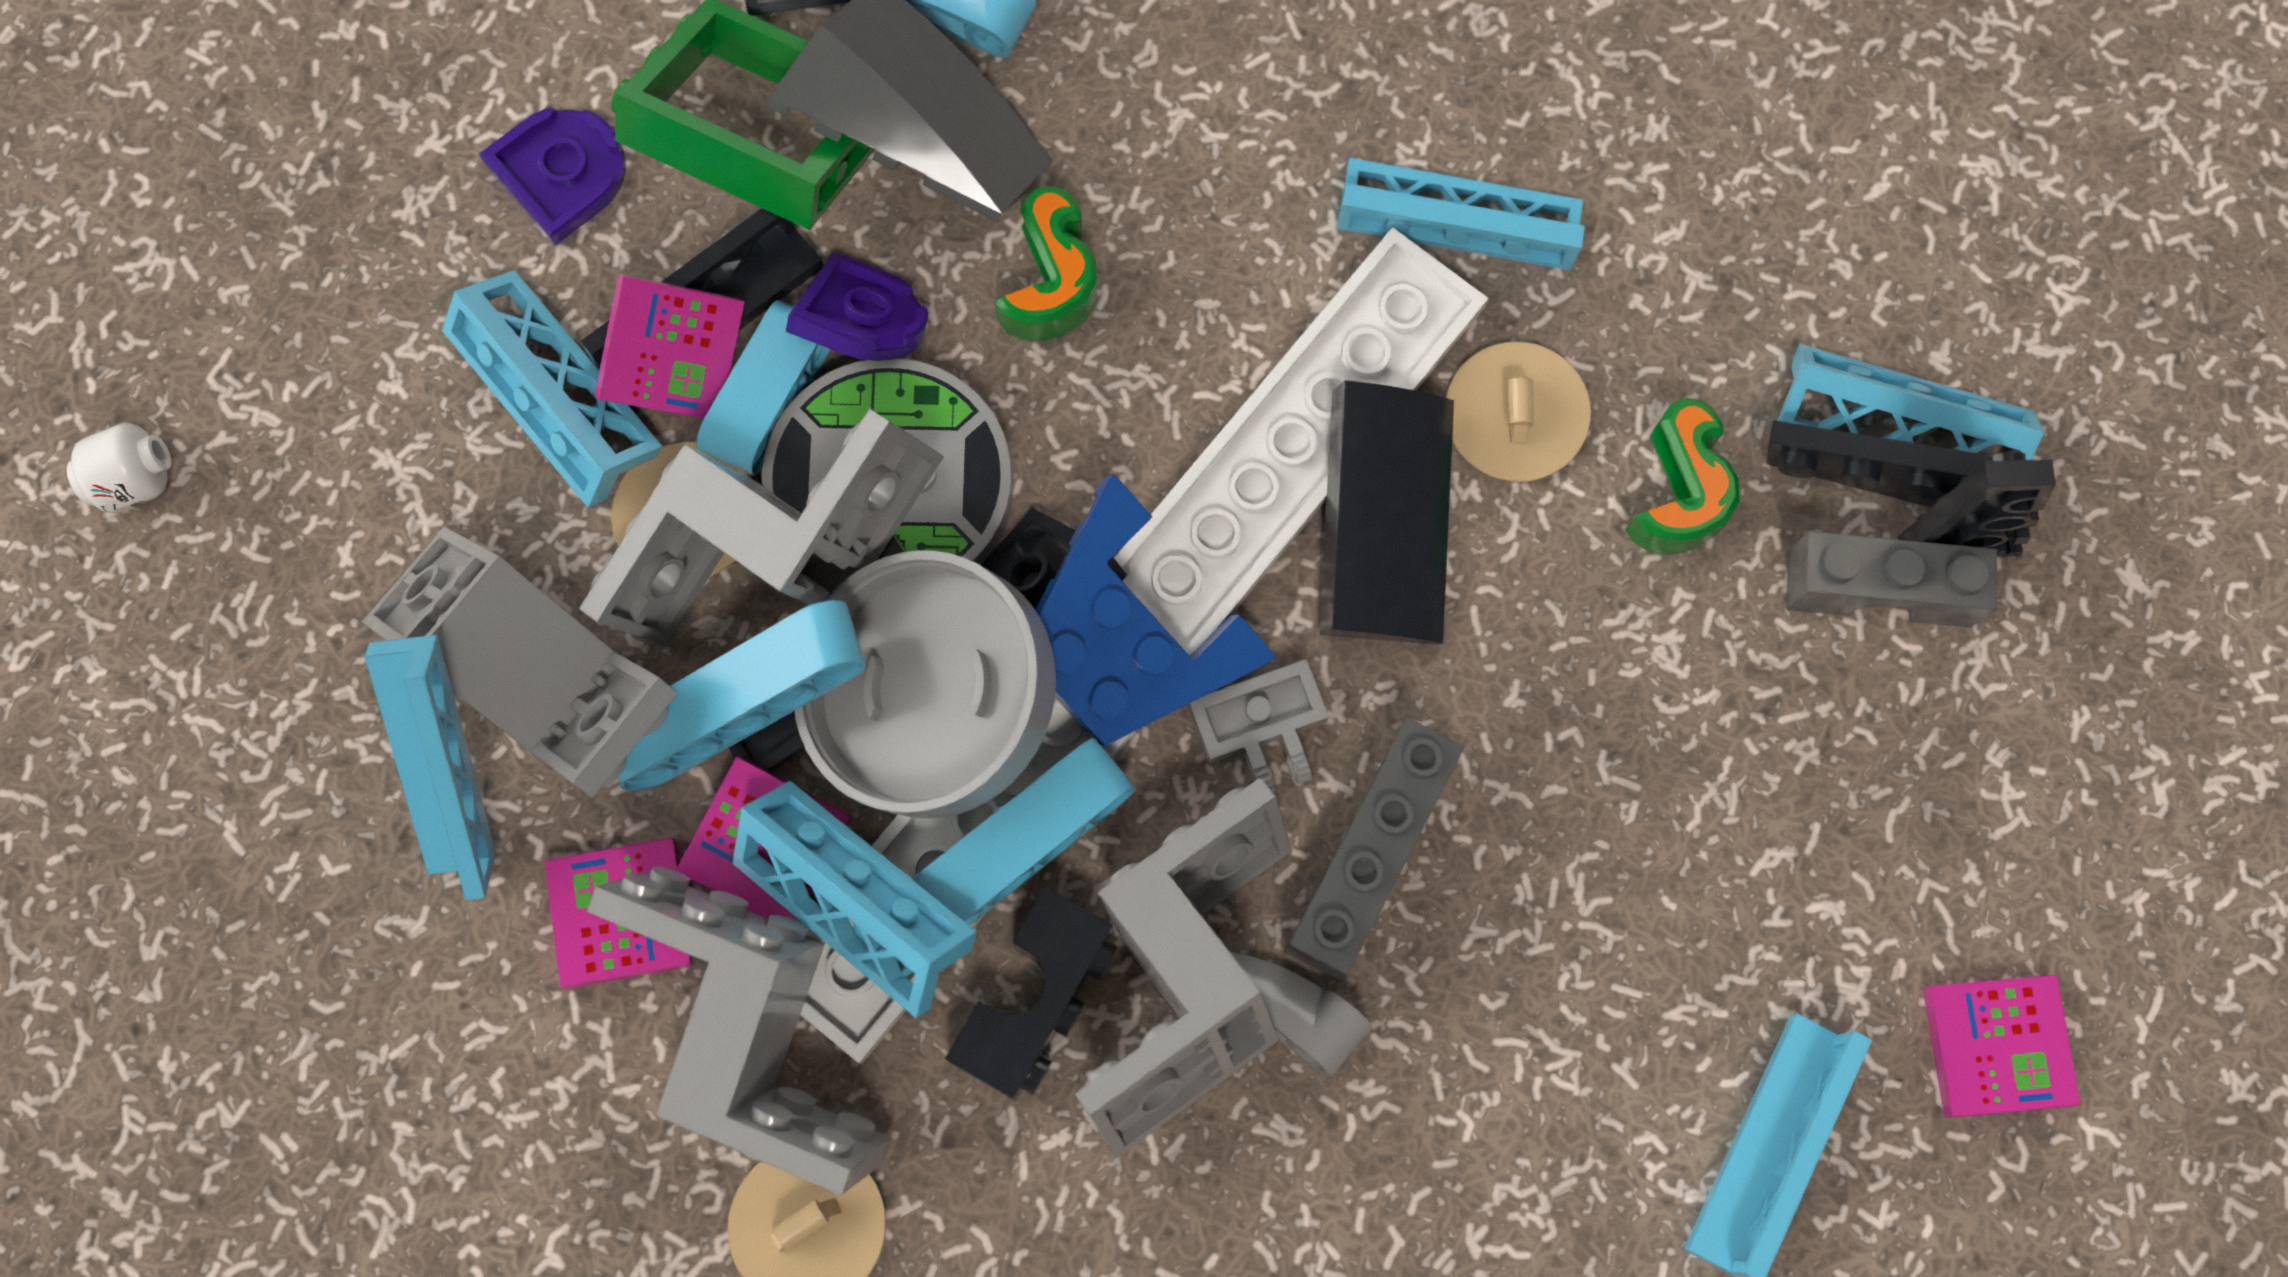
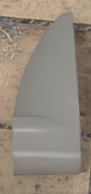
[1230,952,1372,1079]

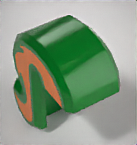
[994,186,1097,341]
[1625,398,1740,555]

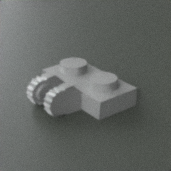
[1188,659,1329,793]

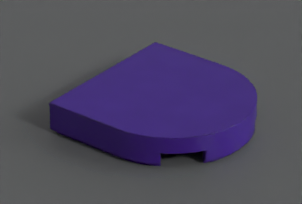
[478,108,626,246]
[785,252,928,361]

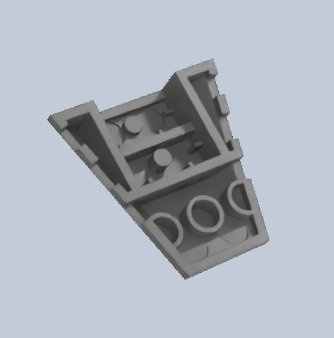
[766,0,1053,222]

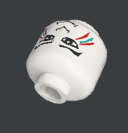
[67,422,171,513]

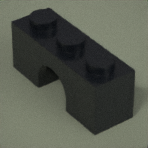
[945,886,1118,1102]

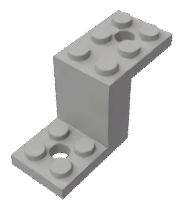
[579,409,944,646]
[362,526,678,798]
[1075,778,1292,1158]
[587,867,893,1195]

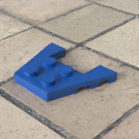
[1035,474,1276,746]

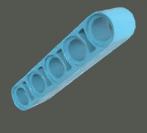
[618,601,866,791]
[852,738,1136,977]

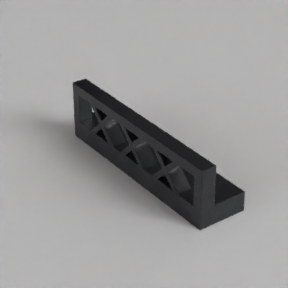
[580,208,823,410]

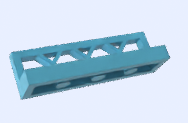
[1337,158,1585,271]
[442,270,662,508]
[1778,343,2044,460]
[365,635,496,900]
[733,781,977,1019]
[1683,1013,1872,1277]

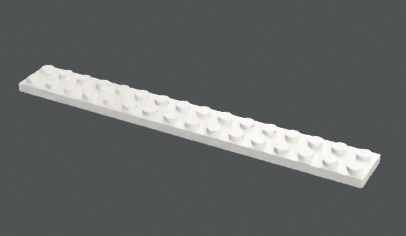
[800,227,1489,1065]

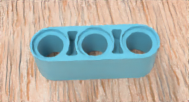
[696,300,830,476]

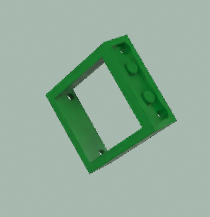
[611,0,875,230]

